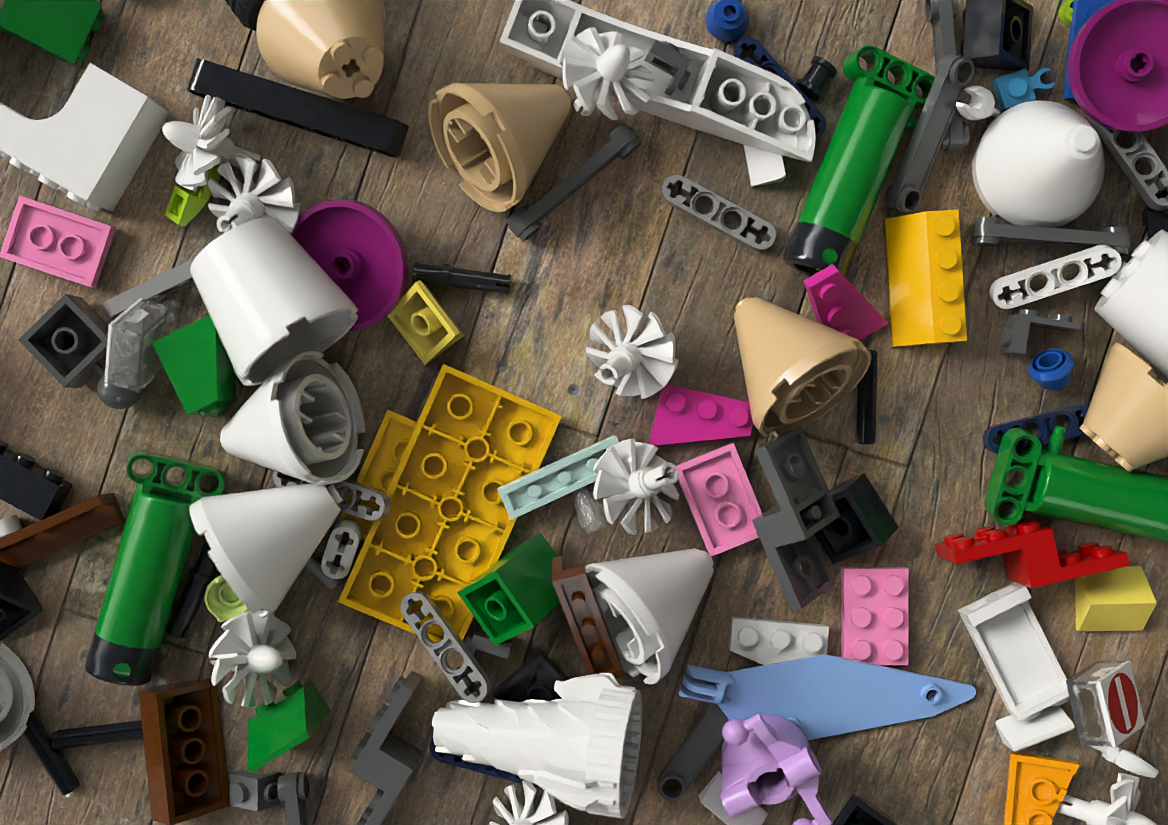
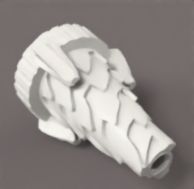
[431,673,643,819]

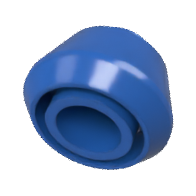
[705,0,749,42]
[1028,348,1074,390]

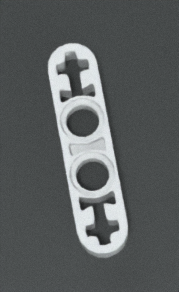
[989,245,1122,309]

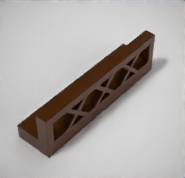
[0,493,126,569]
[552,556,624,678]

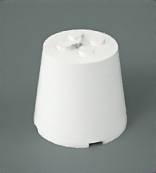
[190,217,359,386]
[1094,230,1168,381]

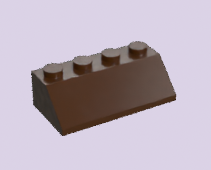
[138,679,230,825]

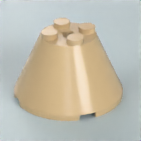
[256,0,386,99]
[1079,342,1168,473]

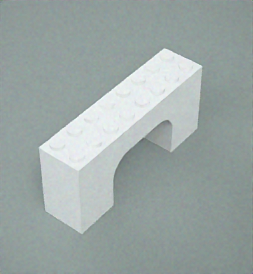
[0,63,170,212]

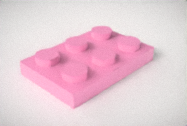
[0,195,116,289]
[674,443,762,557]
[841,567,909,665]

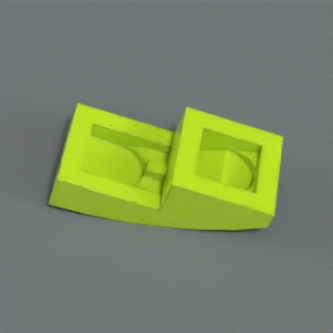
[165,166,221,227]

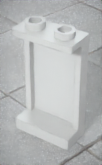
[958,582,1078,720]

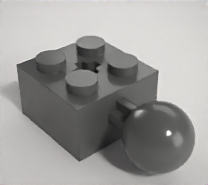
[18,294,142,409]

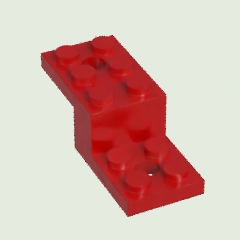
[935,519,1130,588]

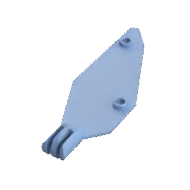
[679,654,976,740]

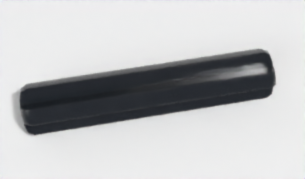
[857,349,878,445]
[22,711,80,795]
[51,720,143,749]

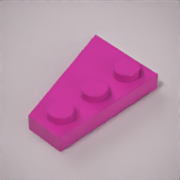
[803,264,888,340]
[649,384,753,446]

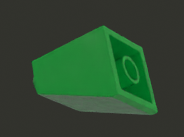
[0,0,105,66]
[152,315,237,418]
[457,533,560,646]

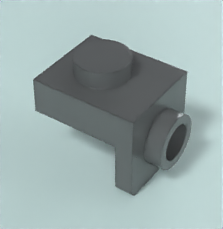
[644,40,691,96]
[230,770,281,812]

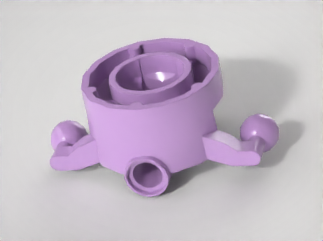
[719,713,833,825]

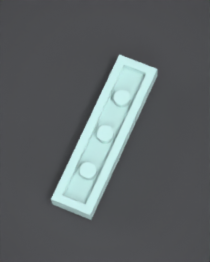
[497,435,619,520]

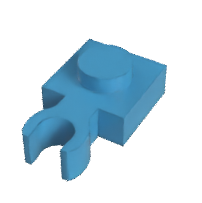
[991,68,1055,112]

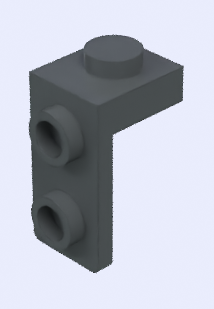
[1000,309,1082,356]
[452,629,513,699]

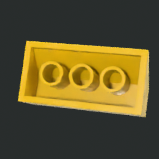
[883,209,967,347]

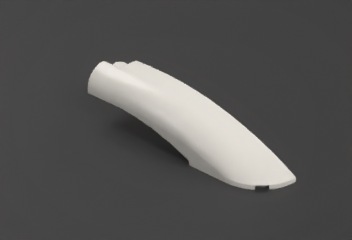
[497,0,816,162]

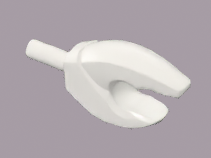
[955,85,1000,120]
[1085,737,1158,778]

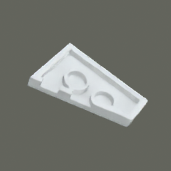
[729,616,829,665]

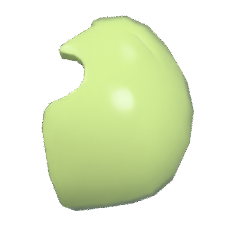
[204,575,250,622]

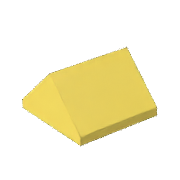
[388,280,465,365]
[1075,566,1157,631]

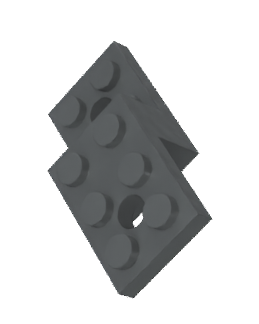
[752,426,840,611]
[350,671,422,825]

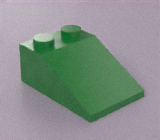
[247,680,331,773]

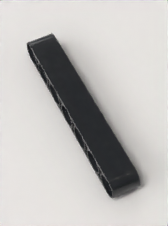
[187,58,409,158]

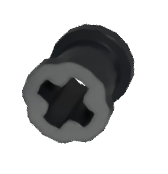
[795,56,837,101]

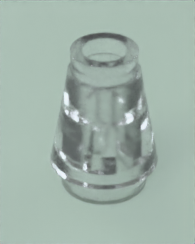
[570,485,610,535]

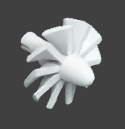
[558,27,654,120]
[162,95,260,191]
[208,155,302,233]
[586,305,679,399]
[593,439,679,535]
[209,610,296,708]
[1057,772,1157,825]
[489,780,569,825]

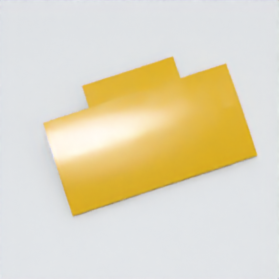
[338,364,562,652]

